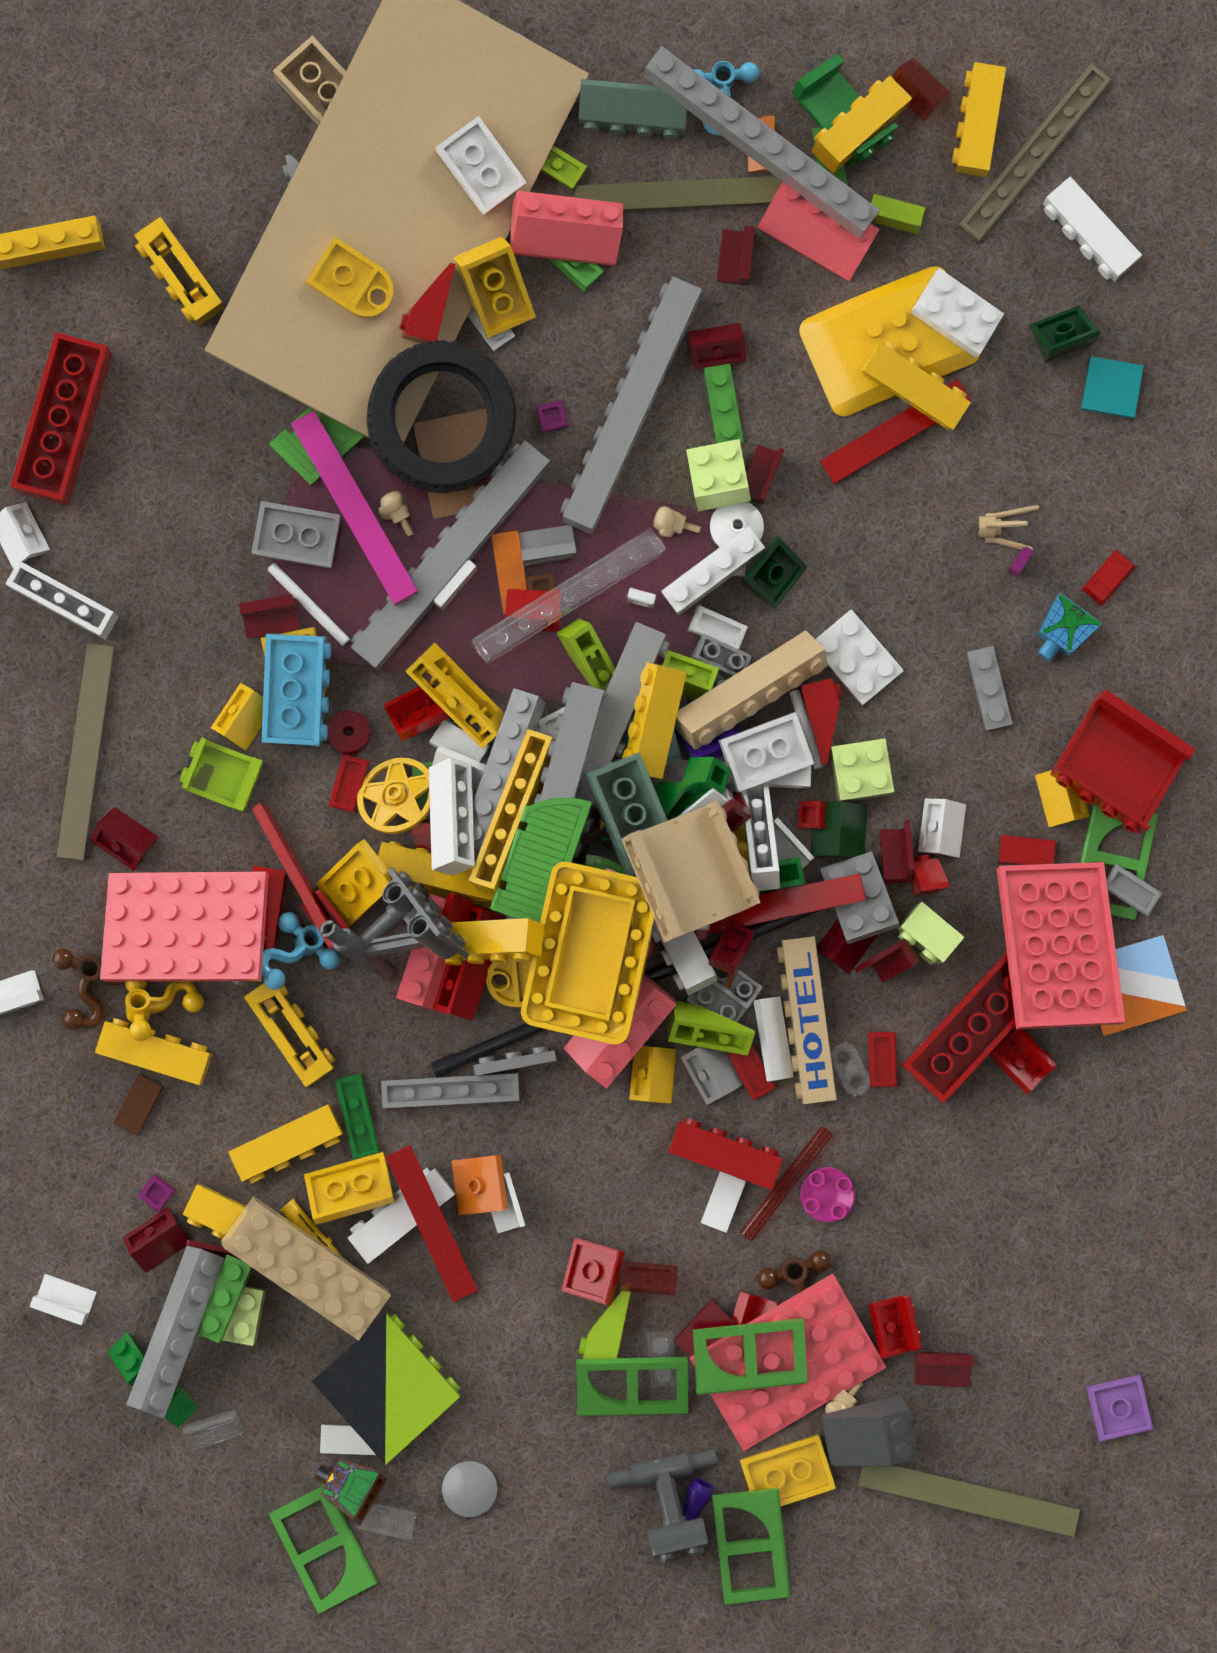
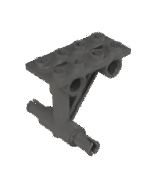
[320,867,470,980]
[607,1448,718,1563]

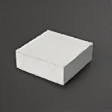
[627,588,656,609]

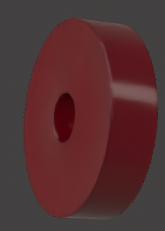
[327,711,371,755]

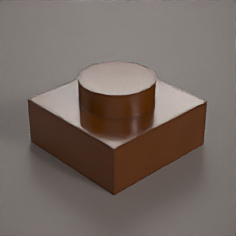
[526,572,556,591]

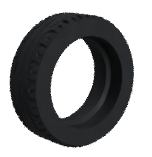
[366,340,516,493]

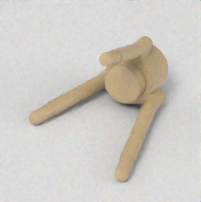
[979,505,1039,550]

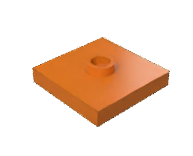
[451,1155,508,1215]

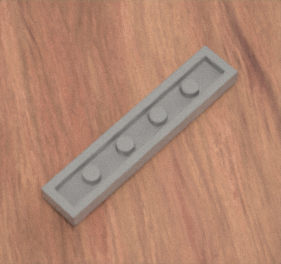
[381,1073,520,1108]

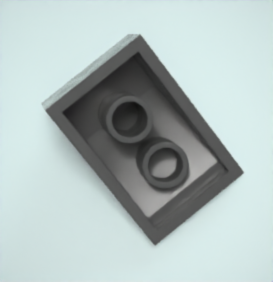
[821,1395,918,1466]

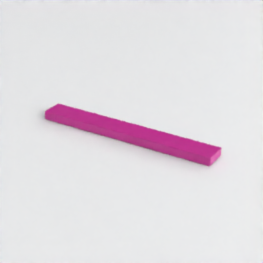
[291,411,418,606]

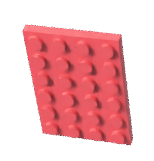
[997,862,1125,1029]
[100,872,269,982]
[689,1273,887,1451]

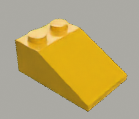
[453,236,536,339]

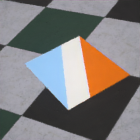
[1100,935,1187,1036]

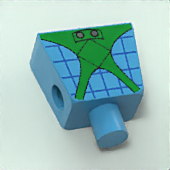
[1037,593,1102,662]

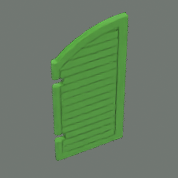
[269,407,365,486]
[490,798,593,922]

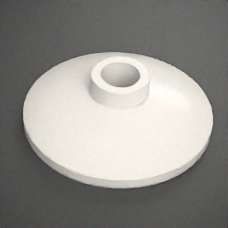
[710,502,764,547]

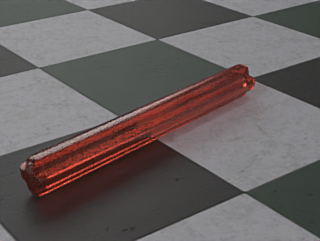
[741,1127,832,1241]

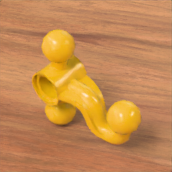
[125,981,204,1041]

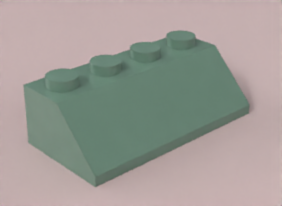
[579,79,687,140]
[584,752,667,876]

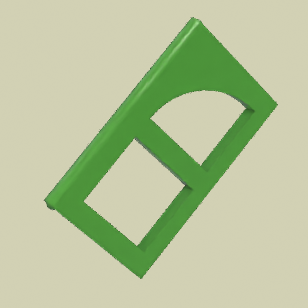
[1080,804,1158,921]
[693,1318,808,1395]
[576,1357,689,1416]
[269,1484,378,1614]
[712,1488,790,1605]

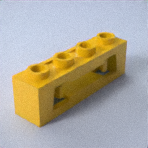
[134,217,225,326]
[405,642,505,749]
[244,983,336,1087]

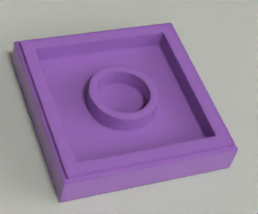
[1086,1374,1154,1442]

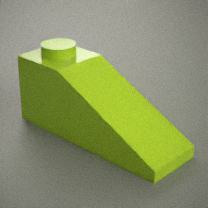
[557,618,615,692]
[667,1001,755,1055]
[578,1283,632,1359]

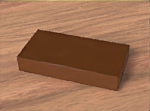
[113,1074,163,1135]

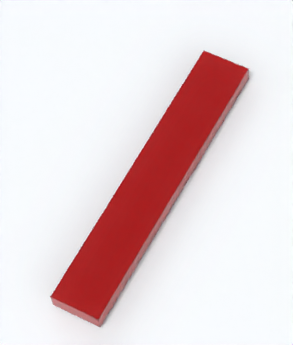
[820,379,972,485]
[252,803,336,950]
[707,873,866,934]
[385,1145,478,1302]

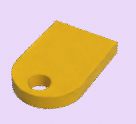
[305,236,394,318]
[486,957,532,1007]

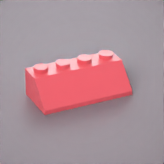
[757,182,880,281]
[510,191,623,266]
[396,894,450,1016]
[564,973,676,1089]

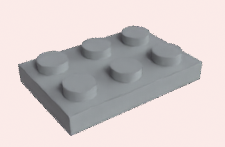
[251,501,342,569]
[820,851,899,945]

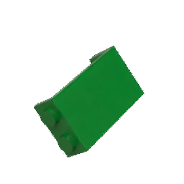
[792,53,898,166]

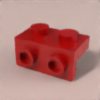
[384,681,450,742]
[989,1029,1057,1094]
[868,1295,922,1358]

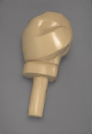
[378,491,414,537]
[653,506,701,538]
[825,1382,863,1414]

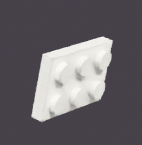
[435,116,527,215]
[910,268,1004,358]
[815,609,904,706]
[718,712,814,792]

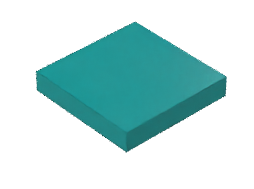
[1081,356,1144,419]

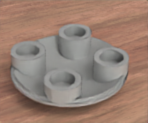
[442,1461,497,1517]

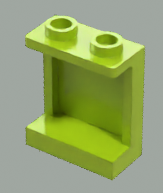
[179,737,264,813]

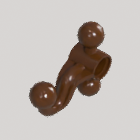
[52,949,124,1030]
[757,1250,831,1295]

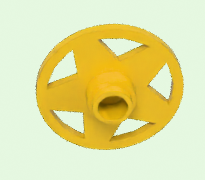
[357,758,430,834]

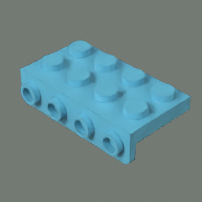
[262,633,331,747]

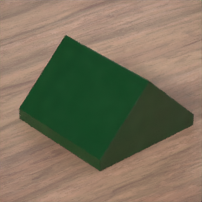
[1029,305,1100,363]
[742,536,807,609]
[810,801,867,858]

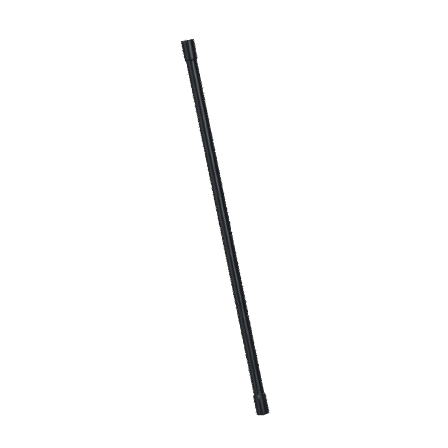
[430,869,883,1078]

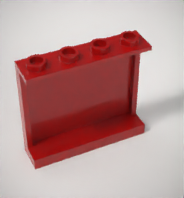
[1050,689,1196,834]

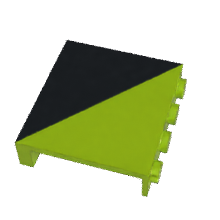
[312,1313,460,1465]

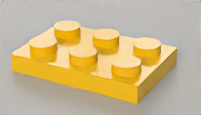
[316,839,393,926]
[304,1152,395,1225]
[740,1434,836,1506]

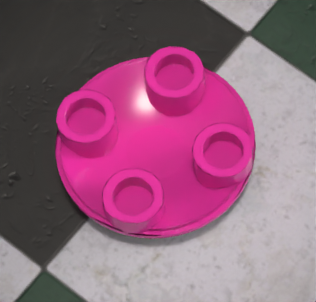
[800,1167,855,1222]

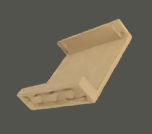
[621,800,761,943]

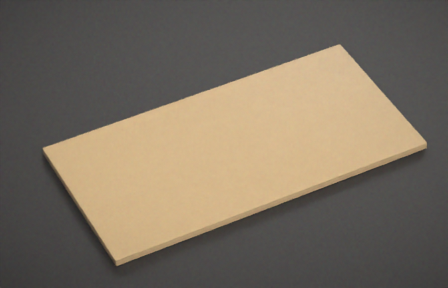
[204,0,589,443]

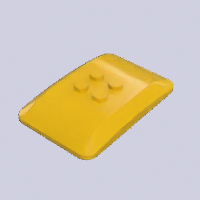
[799,266,980,417]
[521,862,657,1044]

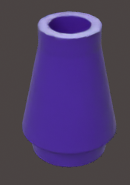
[682,1478,714,1520]

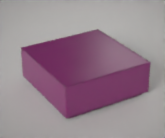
[536,400,568,434]
[1008,546,1034,577]
[137,1174,176,1212]

